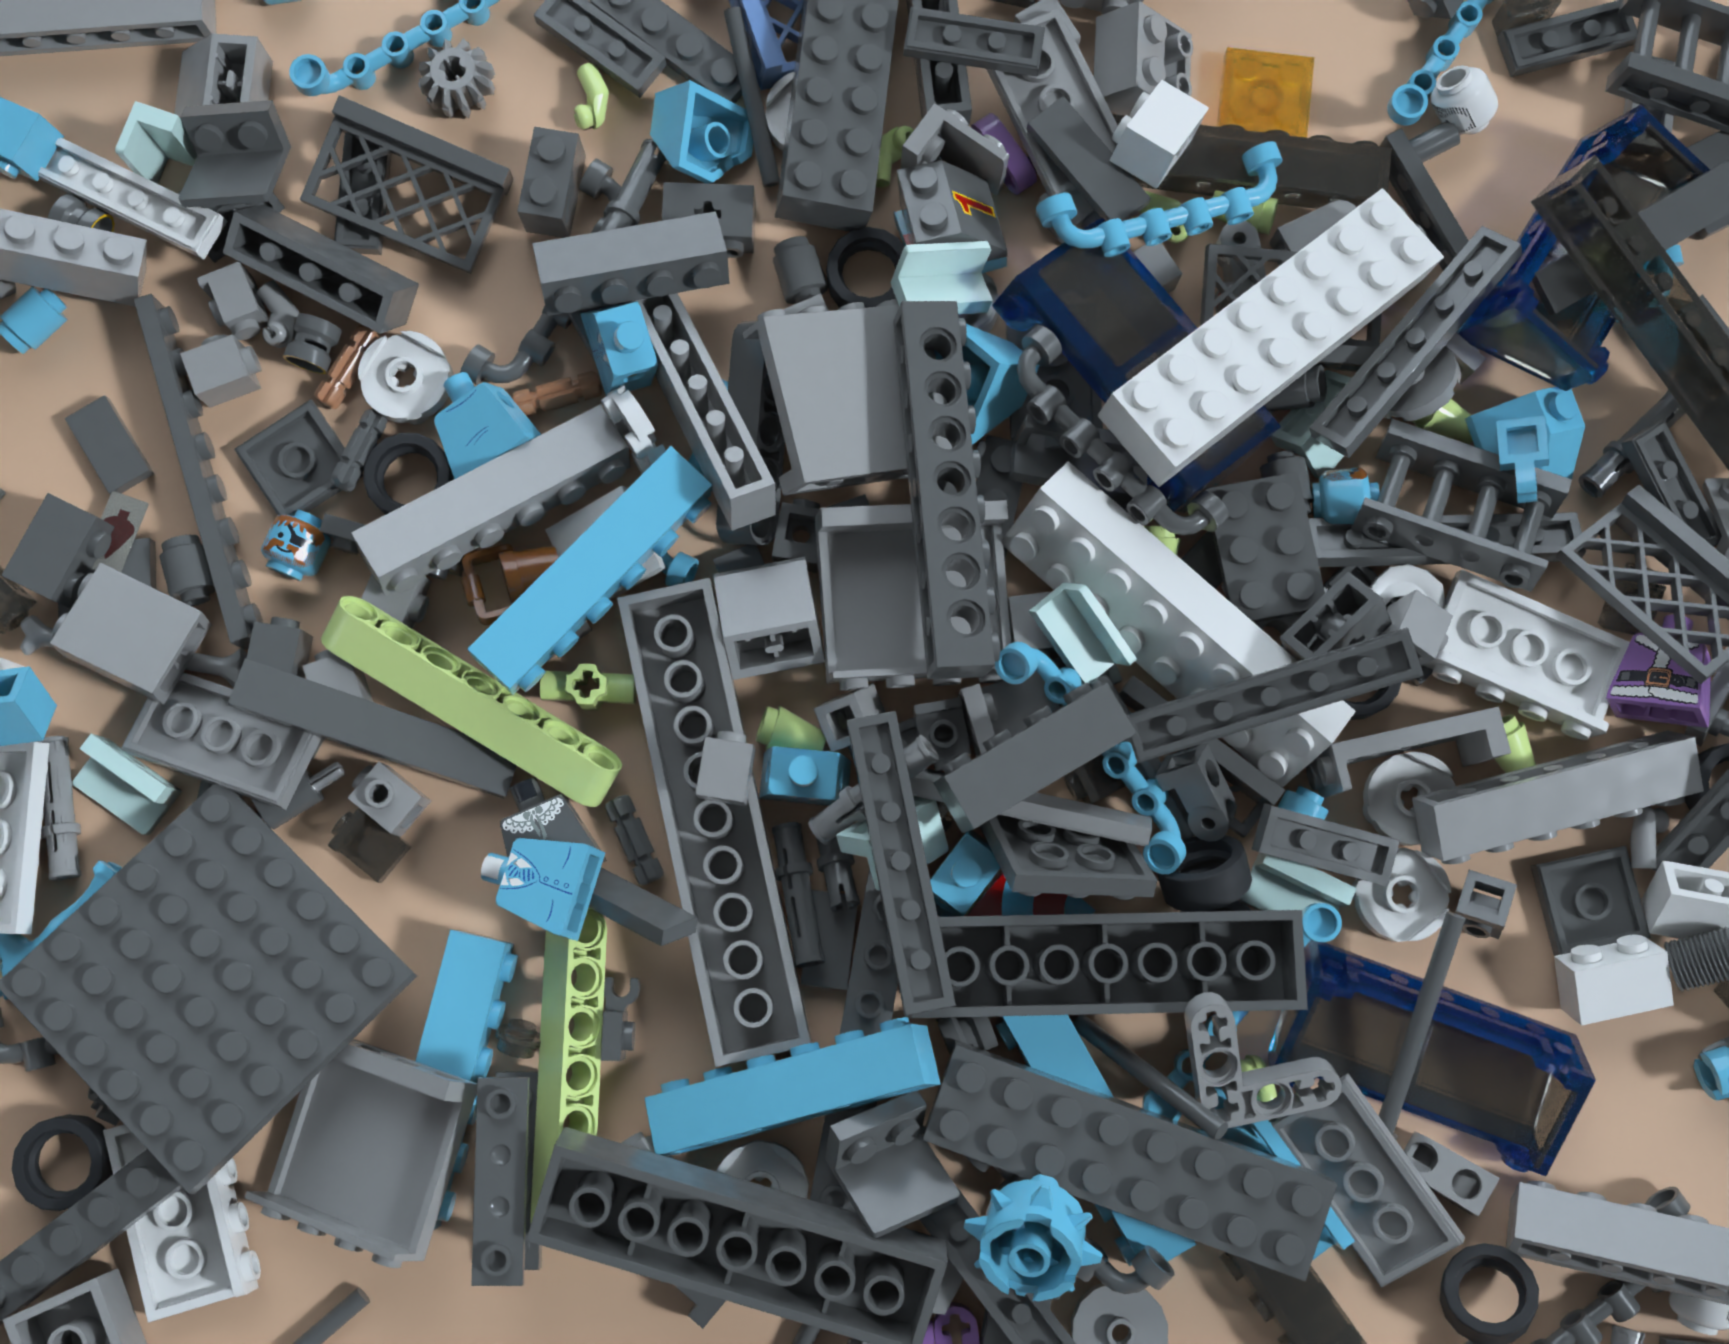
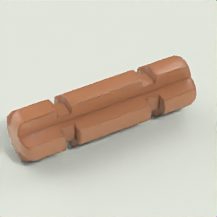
[314,325,380,409]
[512,371,602,417]

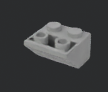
[1094,1,1193,116]
[174,33,273,117]
[713,556,825,680]

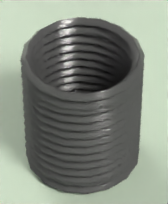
[1664,926,1729,992]

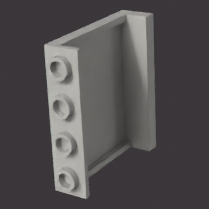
[743,299,952,496]
[815,500,1011,691]
[245,1039,477,1268]

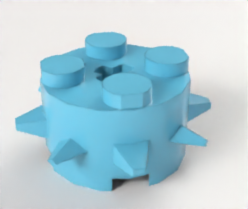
[964,1174,1102,1301]

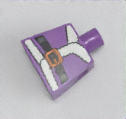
[1606,614,1711,728]

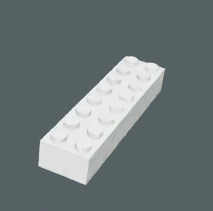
[1097,188,1444,487]
[1003,461,1356,788]

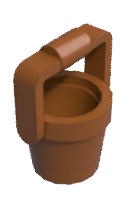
[461,544,559,625]

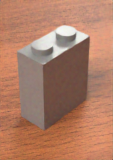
[50,562,212,705]

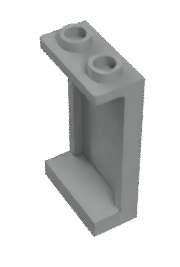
[1306,706,1511,798]

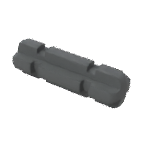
[330,409,387,492]
[605,795,664,886]

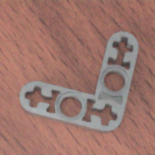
[1184,992,1342,1128]

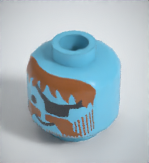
[1312,468,1380,524]
[261,509,331,581]

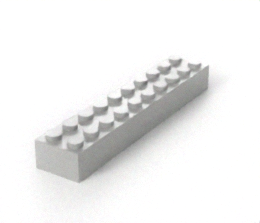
[617,578,812,1067]

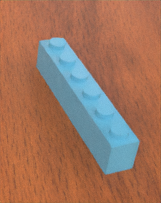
[468,446,712,695]
[416,930,518,1230]
[995,1015,1197,1266]
[645,1017,941,1156]

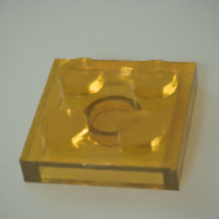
[1216,47,1315,148]

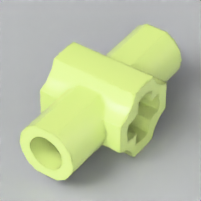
[540,664,637,710]

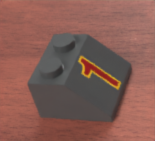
[897,160,1008,261]

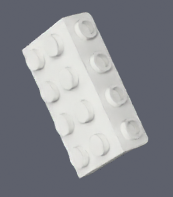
[1424,569,1630,740]
[0,742,49,934]
[103,1124,261,1323]

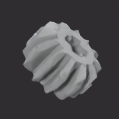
[418,38,495,119]

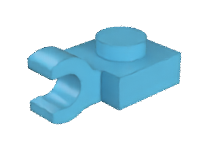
[1496,415,1549,503]

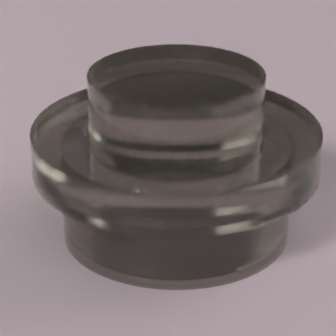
[495,1019,541,1059]

